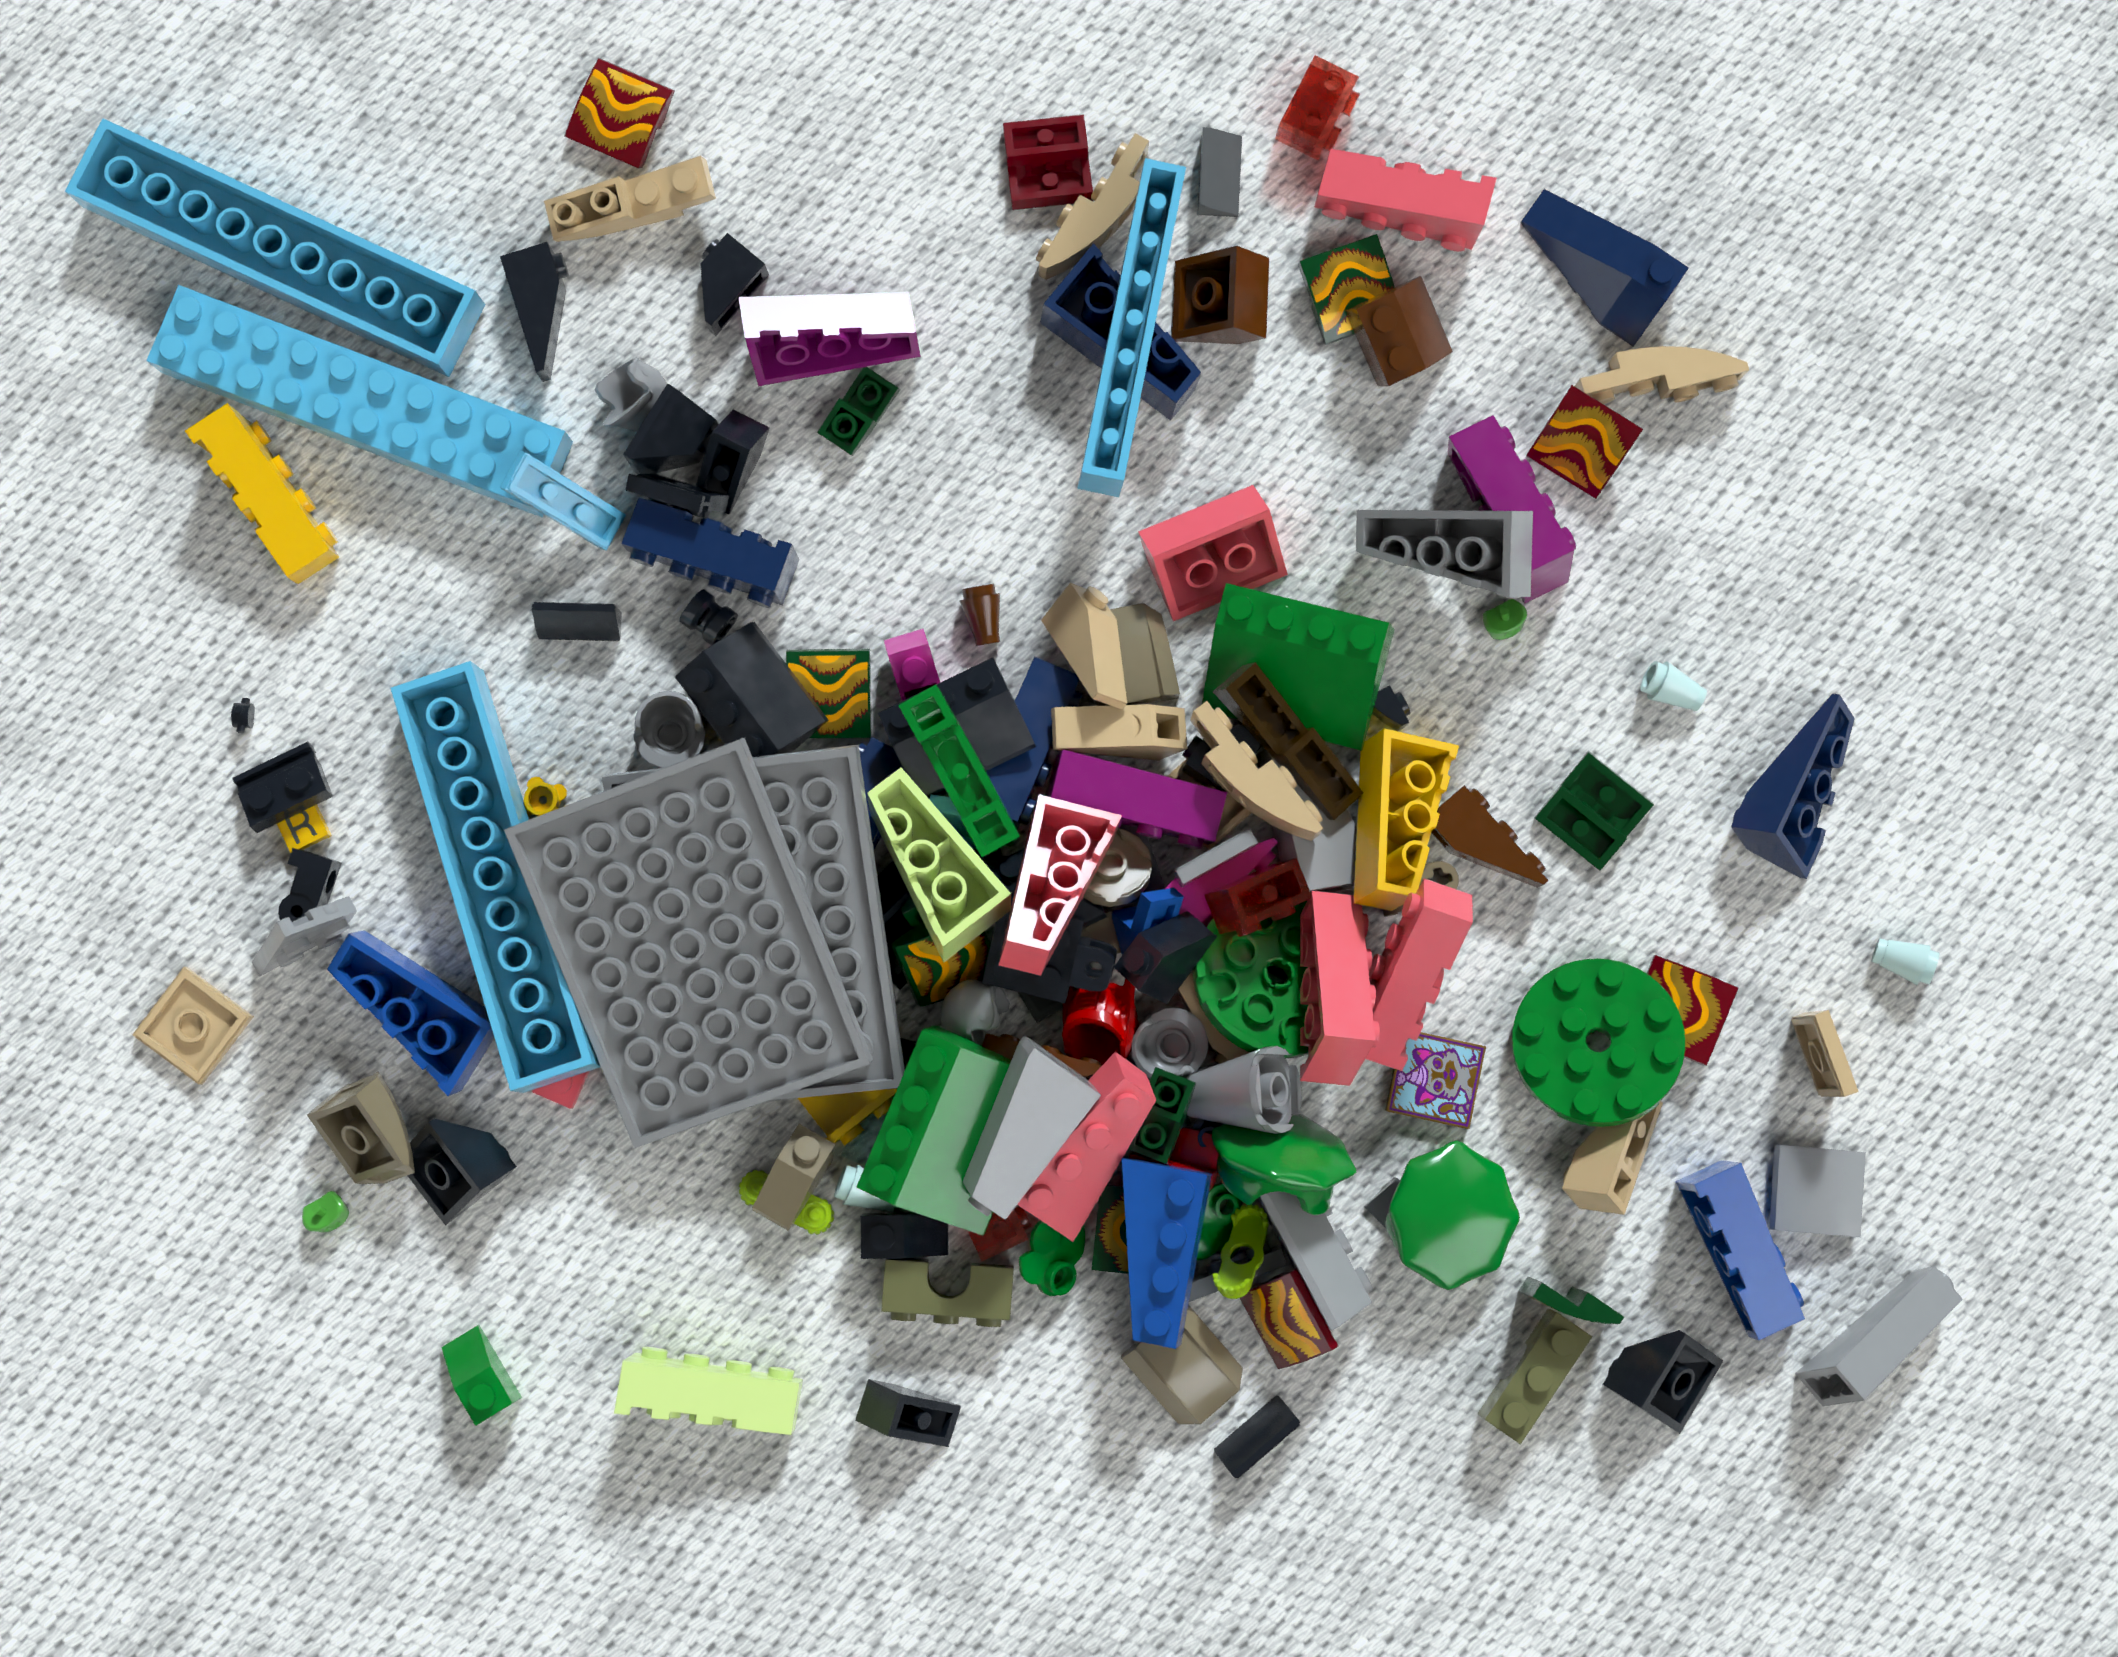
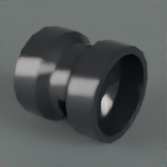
[679,589,738,646]

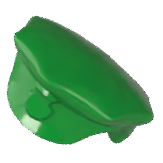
[1212,1114,1357,1215]
[1385,1140,1520,1290]

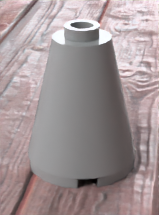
[1186,1046,1302,1134]

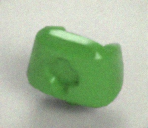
[1483,599,1527,640]
[302,1191,349,1233]

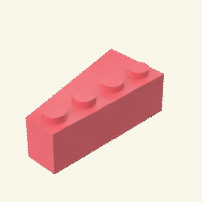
[1314,149,1497,252]
[999,795,1122,976]
[1365,879,1473,1071]
[1300,891,1380,1086]
[1017,1052,1156,1242]

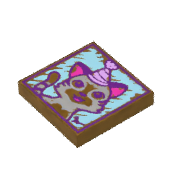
[1385,1032,1486,1129]

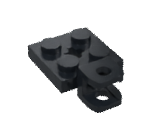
[982,901,1117,1003]

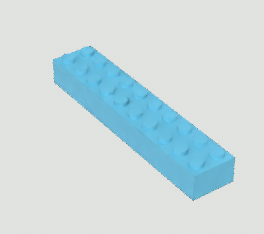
[65,118,486,377]
[146,285,573,518]
[391,661,601,1093]

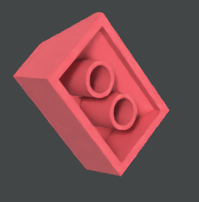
[1138,485,1288,622]

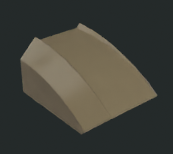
[1095,603,1180,706]
[307,1071,415,1184]
[1121,1305,1243,1424]

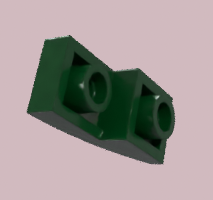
[817,367,900,456]
[1128,1067,1196,1165]

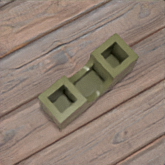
[881,1258,1014,1327]
[1477,1308,1592,1445]

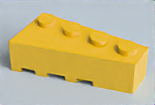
[185,403,339,584]
[1354,728,1459,911]

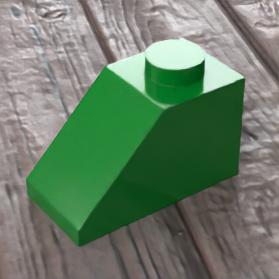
[441,1325,522,1426]

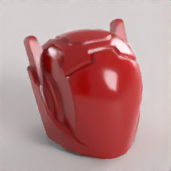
[1062,979,1139,1065]

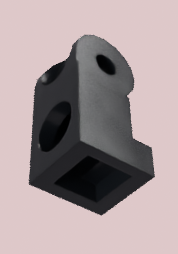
[278,848,342,922]

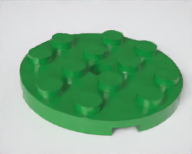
[1193,892,1308,1059]
[1512,958,1685,1127]

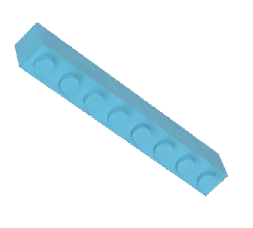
[1077,158,1186,497]

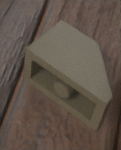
[752,1124,836,1231]

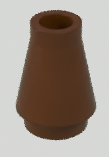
[959,584,1000,646]

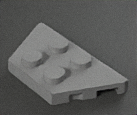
[252,896,357,977]

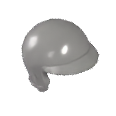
[595,357,667,431]
[633,691,706,768]
[941,979,1010,1046]
[1131,1007,1208,1080]

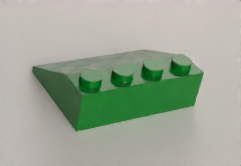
[1202,583,1395,751]
[856,1025,1011,1235]

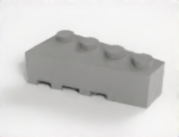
[1356,510,1533,598]

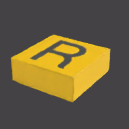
[277,805,332,853]

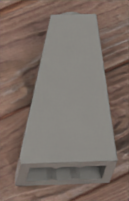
[1256,749,1357,900]
[963,1035,1101,1220]
[1795,1266,1963,1406]

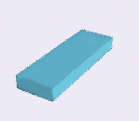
[499,451,626,551]

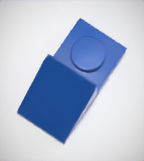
[1112,887,1184,955]

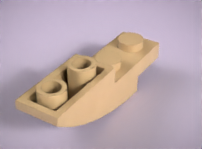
[1036,133,1149,280]
[544,156,716,242]
[1575,346,1749,404]
[1190,701,1323,841]

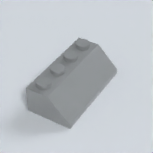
[1257,1192,1373,1331]

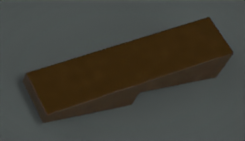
[1213,662,1364,820]

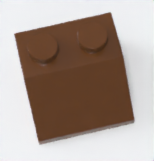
[1172,246,1269,344]
[1345,276,1453,386]

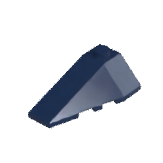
[1521,189,1689,347]
[1731,693,1855,879]

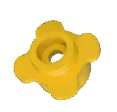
[523,777,567,817]

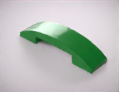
[898,684,1020,857]

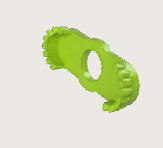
[739,1170,834,1235]
[1213,1204,1269,1299]

